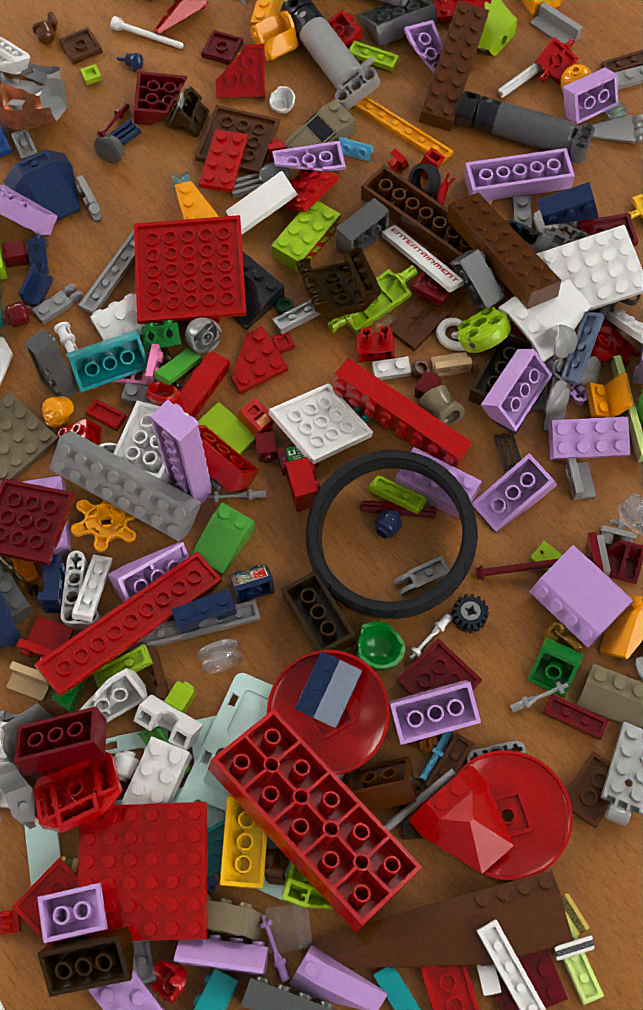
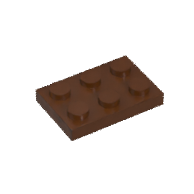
[567,751,611,828]

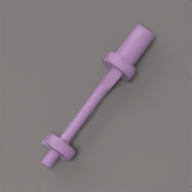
[259,915,290,982]

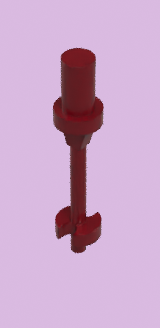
[96,102,130,139]

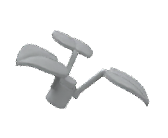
[544,324,601,413]

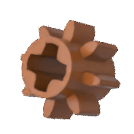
[413,735,437,752]

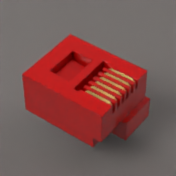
[236,397,274,435]

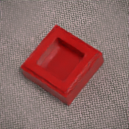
[271,332,295,354]

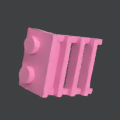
[113,344,163,386]

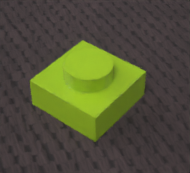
[80,64,102,85]

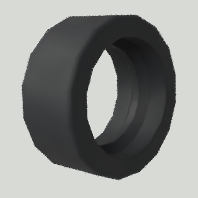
[408,164,441,197]

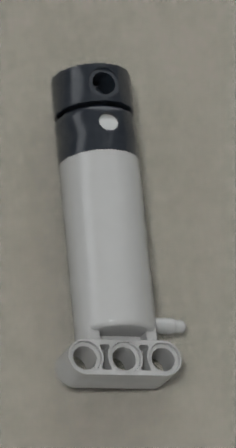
[280,0,380,110]

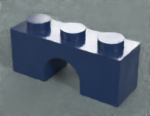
[171,588,237,635]

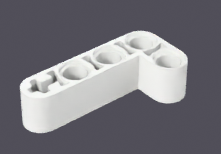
[60,551,101,630]

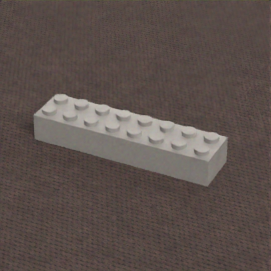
[49,431,202,542]

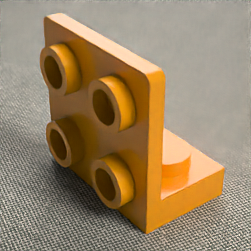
[585,372,633,418]

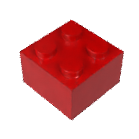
[286,457,320,512]

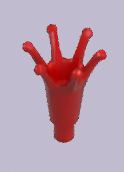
[434,173,455,205]

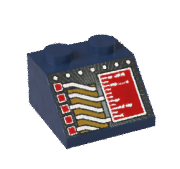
[229,565,275,604]

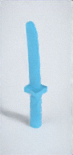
[419,730,454,782]

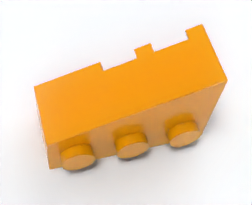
[175,181,219,220]

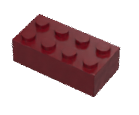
[14,706,107,776]

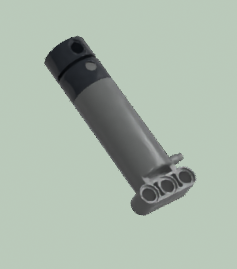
[455,90,595,163]

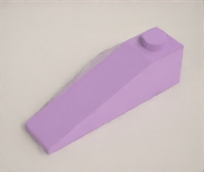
[272,141,346,172]
[289,945,388,1010]

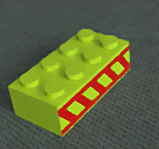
[271,201,341,274]

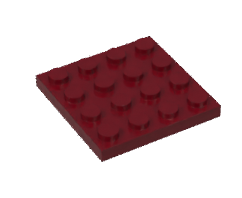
[0,478,76,566]

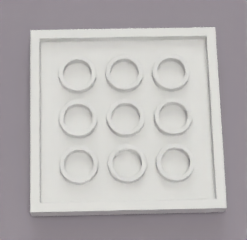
[268,383,373,464]

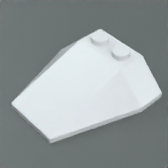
[498,279,591,362]

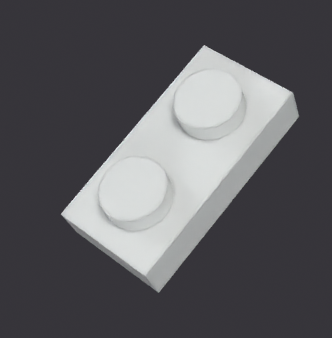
[372,357,411,380]

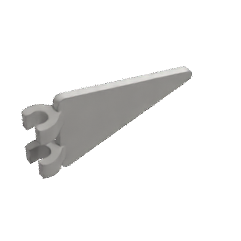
[593,114,643,143]

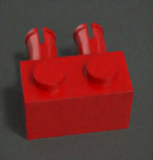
[356,325,395,363]

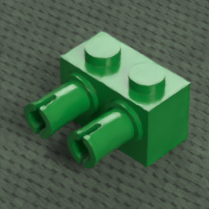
[141,320,181,350]

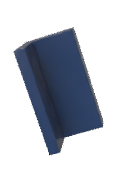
[19,264,53,307]

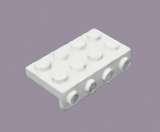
[90,293,163,341]

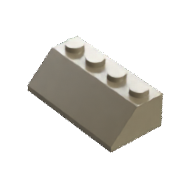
[577,663,643,729]

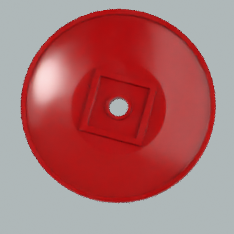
[267,650,390,776]
[457,750,573,881]

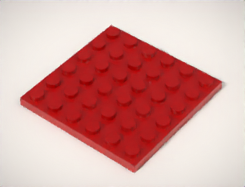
[134,215,247,324]
[77,802,207,941]

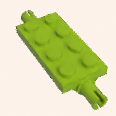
[327,265,418,335]

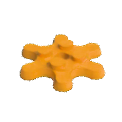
[71,499,137,552]

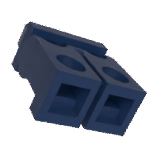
[37,554,66,613]

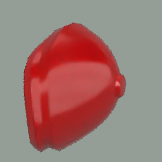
[145,382,180,406]

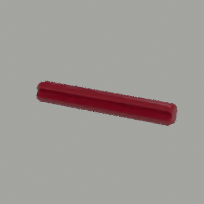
[360,500,436,519]

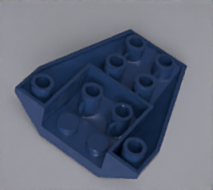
[4,150,80,222]

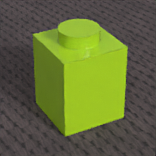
[164,681,197,714]

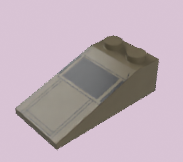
[284,99,356,149]

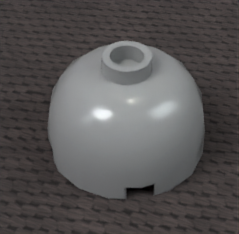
[185,317,222,354]

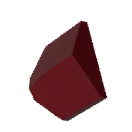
[607,539,643,584]

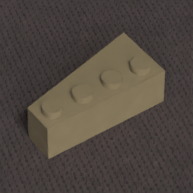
[207,896,263,941]

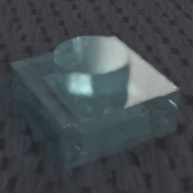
[605,102,628,119]

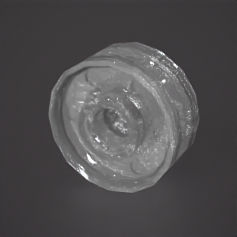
[617,493,643,535]
[197,639,243,673]

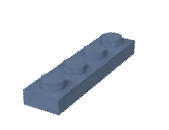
[561,312,604,385]

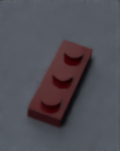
[543,694,609,740]

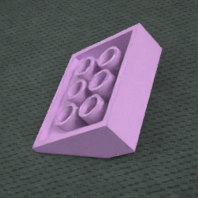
[529,545,634,647]

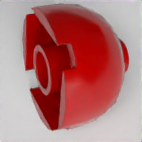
[590,329,617,363]

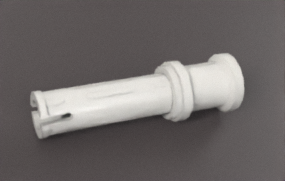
[54,322,78,353]

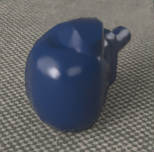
[117,53,143,71]

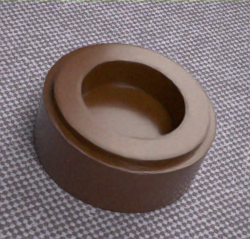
[411,360,430,379]

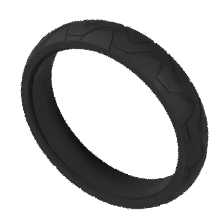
[306,450,478,619]

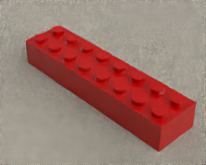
[333,358,472,469]

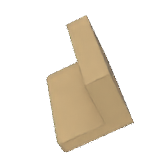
[431,352,472,377]
[6,661,50,701]

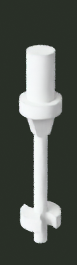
[410,613,453,659]

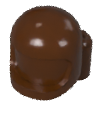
[32,12,58,44]
[264,849,286,886]

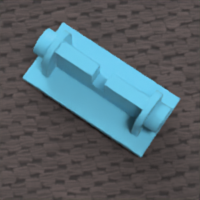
[339,137,374,162]

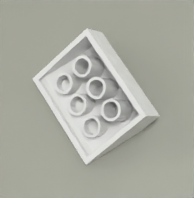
[113,401,189,483]

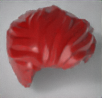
[152,961,187,1003]

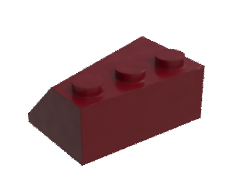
[134,71,188,125]

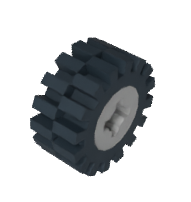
[452,594,489,633]

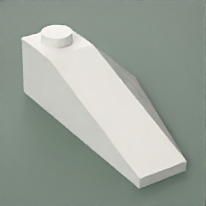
[80,668,148,722]

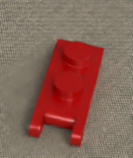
[600,322,640,366]

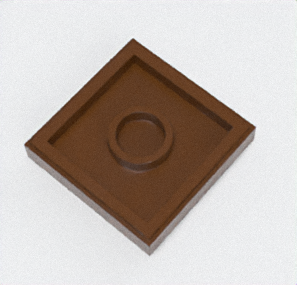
[59,27,103,65]

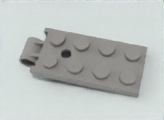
[600,721,643,827]

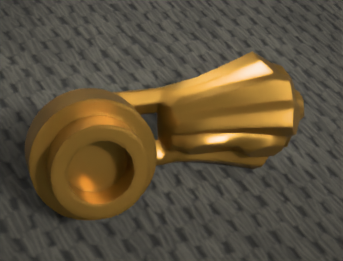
[542,622,583,652]

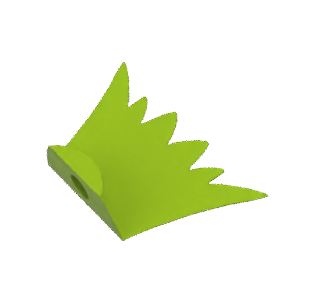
[443,0,517,56]

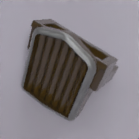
[168,87,209,138]

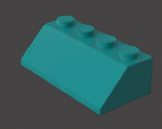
[66,330,148,392]

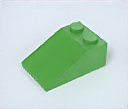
[191,502,256,575]

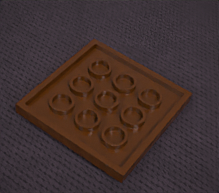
[195,105,280,174]

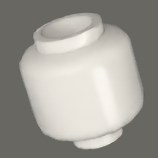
[114,749,140,782]

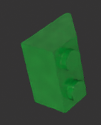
[527,638,583,697]

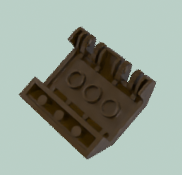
[296,247,382,318]

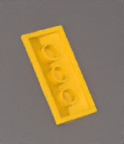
[219,796,267,889]

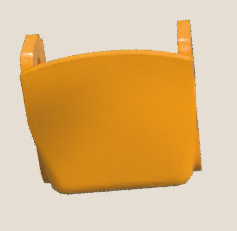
[250,11,299,62]

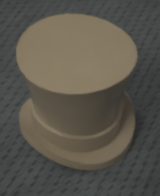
[418,385,465,426]

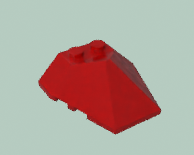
[408,765,514,874]

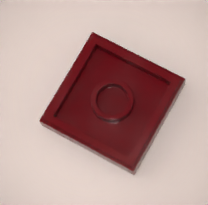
[201,30,243,65]

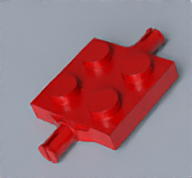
[534,37,579,84]

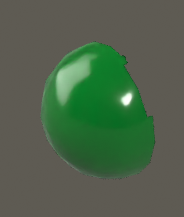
[356,621,405,671]

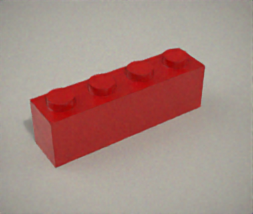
[172,350,231,418]

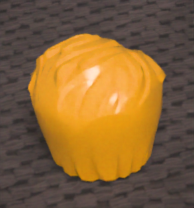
[42,396,74,428]

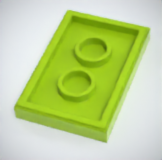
[197,402,256,455]

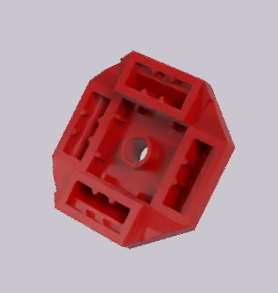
[33,751,122,833]

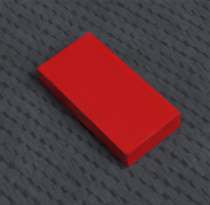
[85,399,127,431]

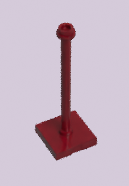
[476,532,603,580]

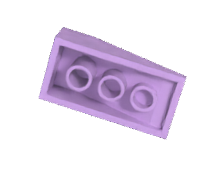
[472,453,557,532]

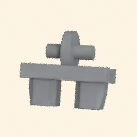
[599,515,638,545]

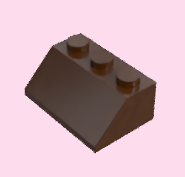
[348,756,416,812]

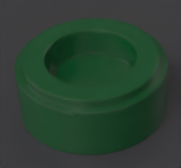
[276,297,294,315]

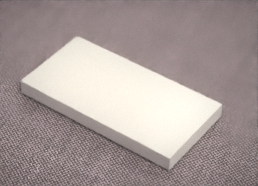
[226,171,298,234]

